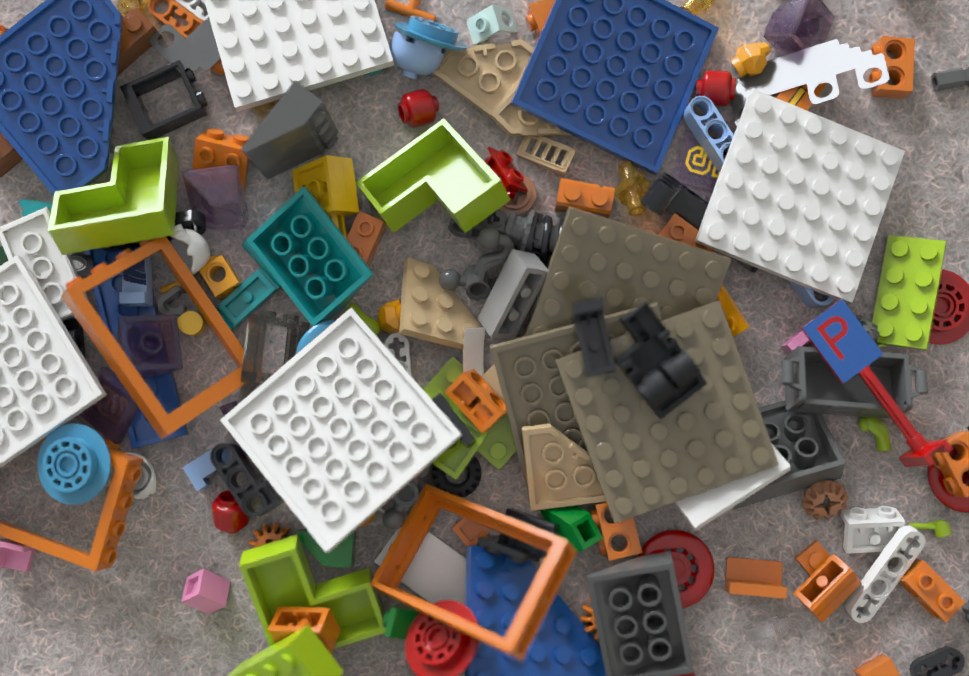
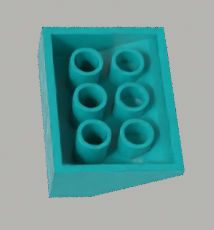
[246,186,374,327]

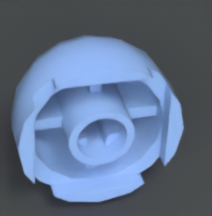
[390,31,446,80]

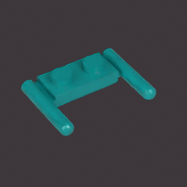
[215,240,282,332]

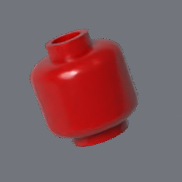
[696,71,736,107]
[397,89,439,128]
[211,490,250,534]

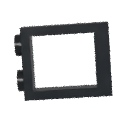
[120,60,208,140]

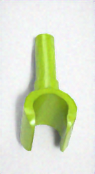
[908,519,952,537]

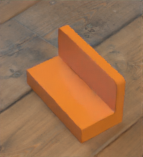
[724,557,787,599]

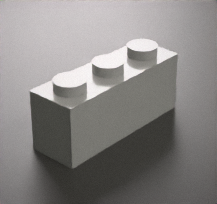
[478,249,548,340]

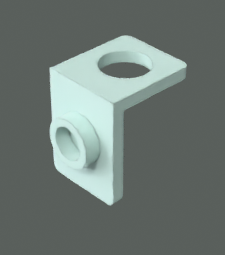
[467,4,518,45]

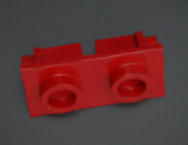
[484,147,528,201]

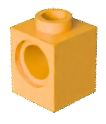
[199,255,242,300]

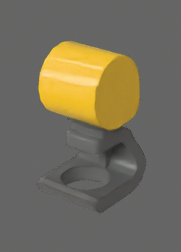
[158,286,207,336]

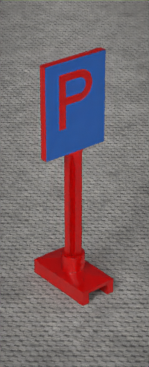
[801,299,953,467]

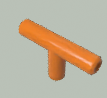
[384,0,437,22]

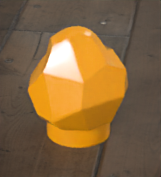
[731,42,771,78]
[377,299,401,333]

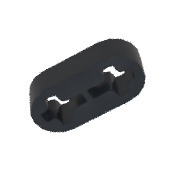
[909,646,965,676]

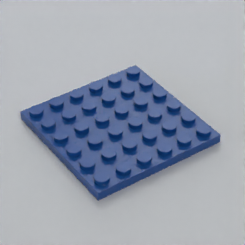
[510,0,719,175]

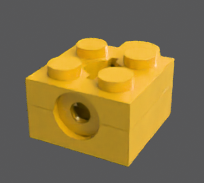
[292,155,359,238]

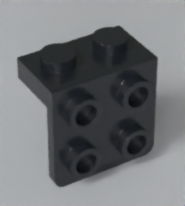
[477,508,559,563]

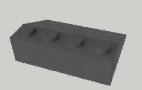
[241,81,338,179]
[734,400,846,509]
[586,551,694,676]

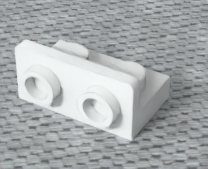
[840,506,905,554]

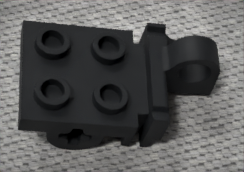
[614,301,708,419]

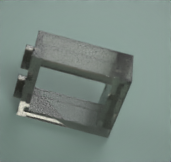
[240,310,310,385]

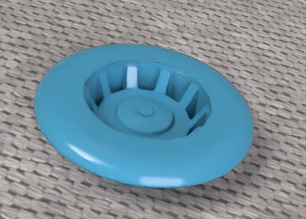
[395,16,468,51]
[37,424,111,505]

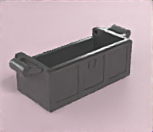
[781,346,928,419]

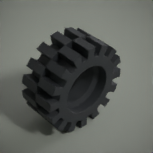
[431,455,482,498]

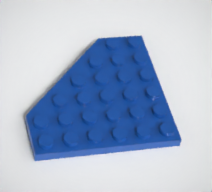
[0,0,123,195]
[464,545,606,676]

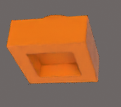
[452,518,491,547]
[795,540,830,576]

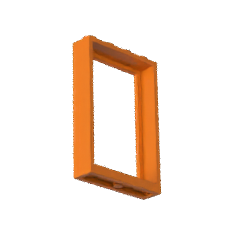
[61,237,261,439]
[0,436,143,572]
[370,484,577,662]

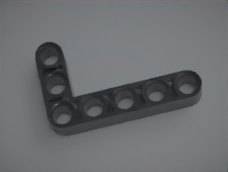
[641,172,759,273]
[210,443,285,517]

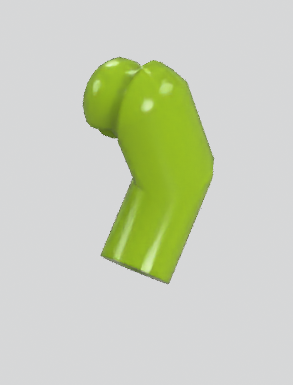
[346,303,380,337]
[859,417,891,451]

